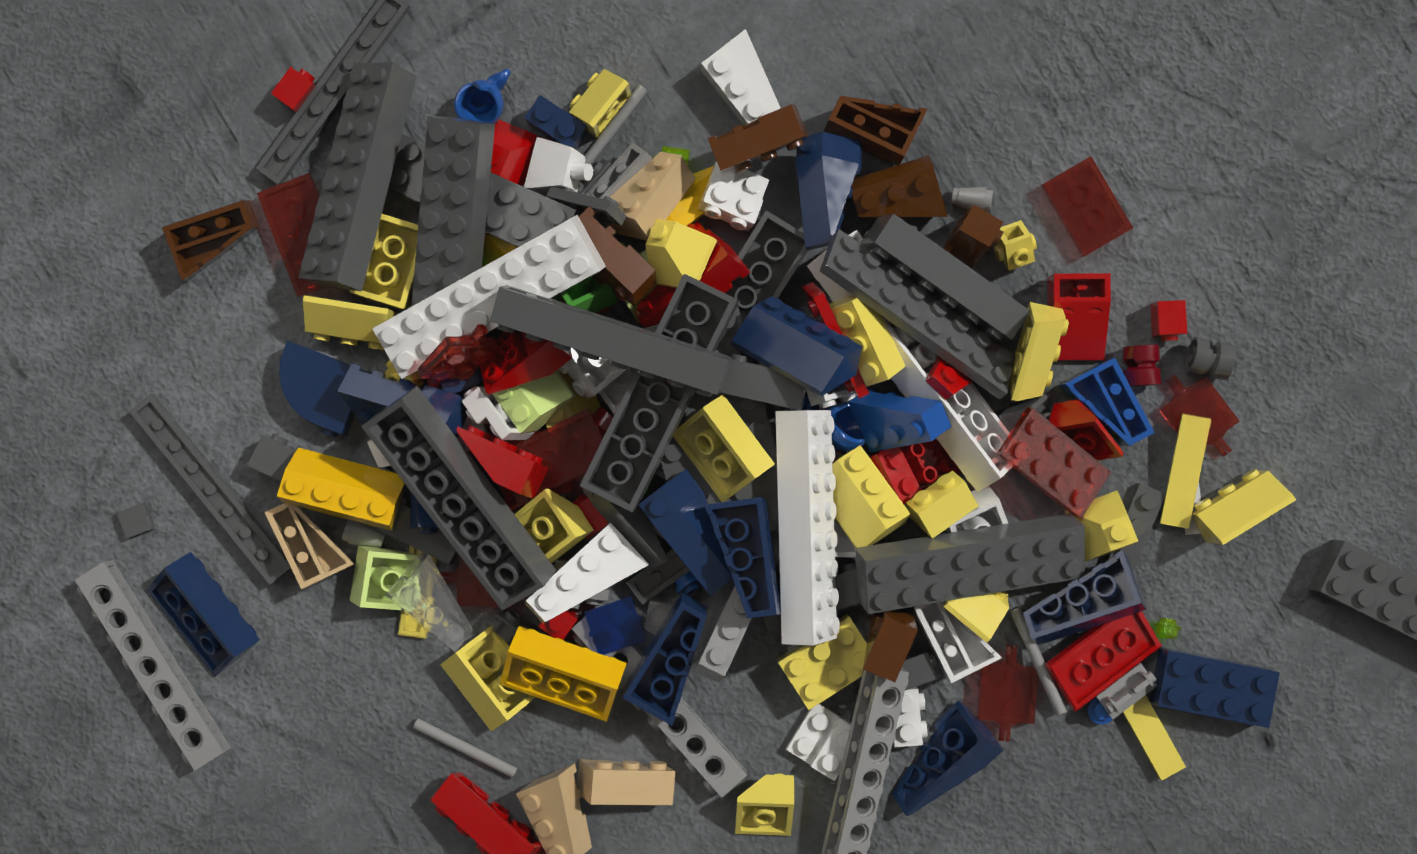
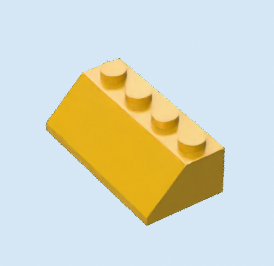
[277,448,406,531]
[500,626,627,722]

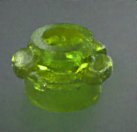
[1153,618,1182,639]

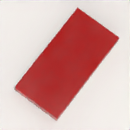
[1044,611,1162,711]

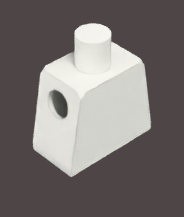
[524,137,593,197]

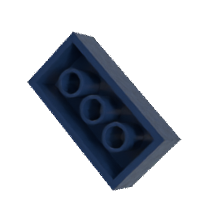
[1149,647,1280,728]

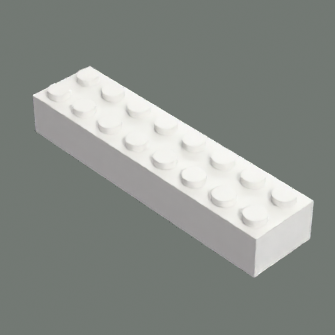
[372,215,606,379]
[776,410,840,645]

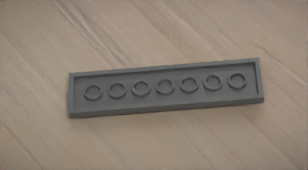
[388,134,579,247]
[820,229,1015,399]

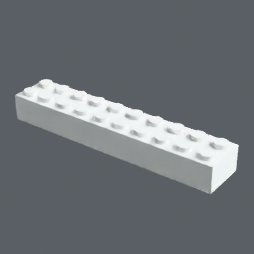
[807,230,1025,492]

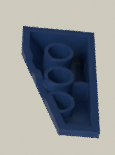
[796,132,862,250]
[638,469,733,596]
[892,700,1004,816]

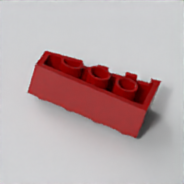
[633,229,750,328]
[430,772,544,854]

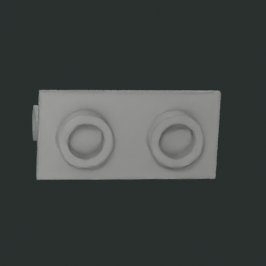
[1096,663,1157,719]

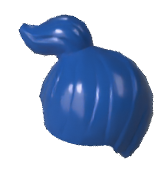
[454,68,511,124]
[816,402,865,452]

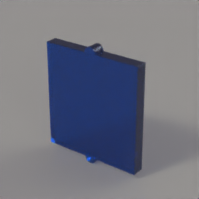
[584,596,646,655]

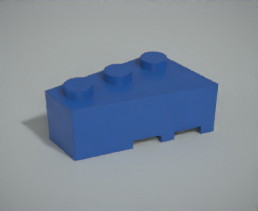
[1058,358,1155,446]
[848,388,952,452]

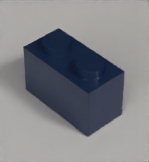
[524,95,589,150]

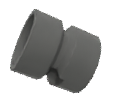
[1185,337,1236,381]

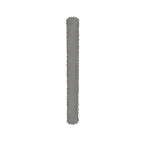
[584,84,648,164]
[1010,608,1067,716]
[413,718,518,778]

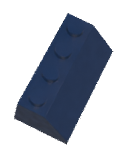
[731,296,862,397]
[146,552,260,677]

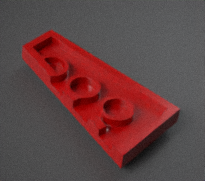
[802,282,869,399]

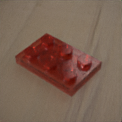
[1041,156,1133,257]

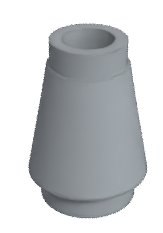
[951,187,993,213]
[342,520,385,548]

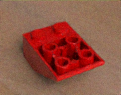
[1047,273,1111,360]
[477,330,573,394]
[456,425,549,499]
[869,438,962,505]

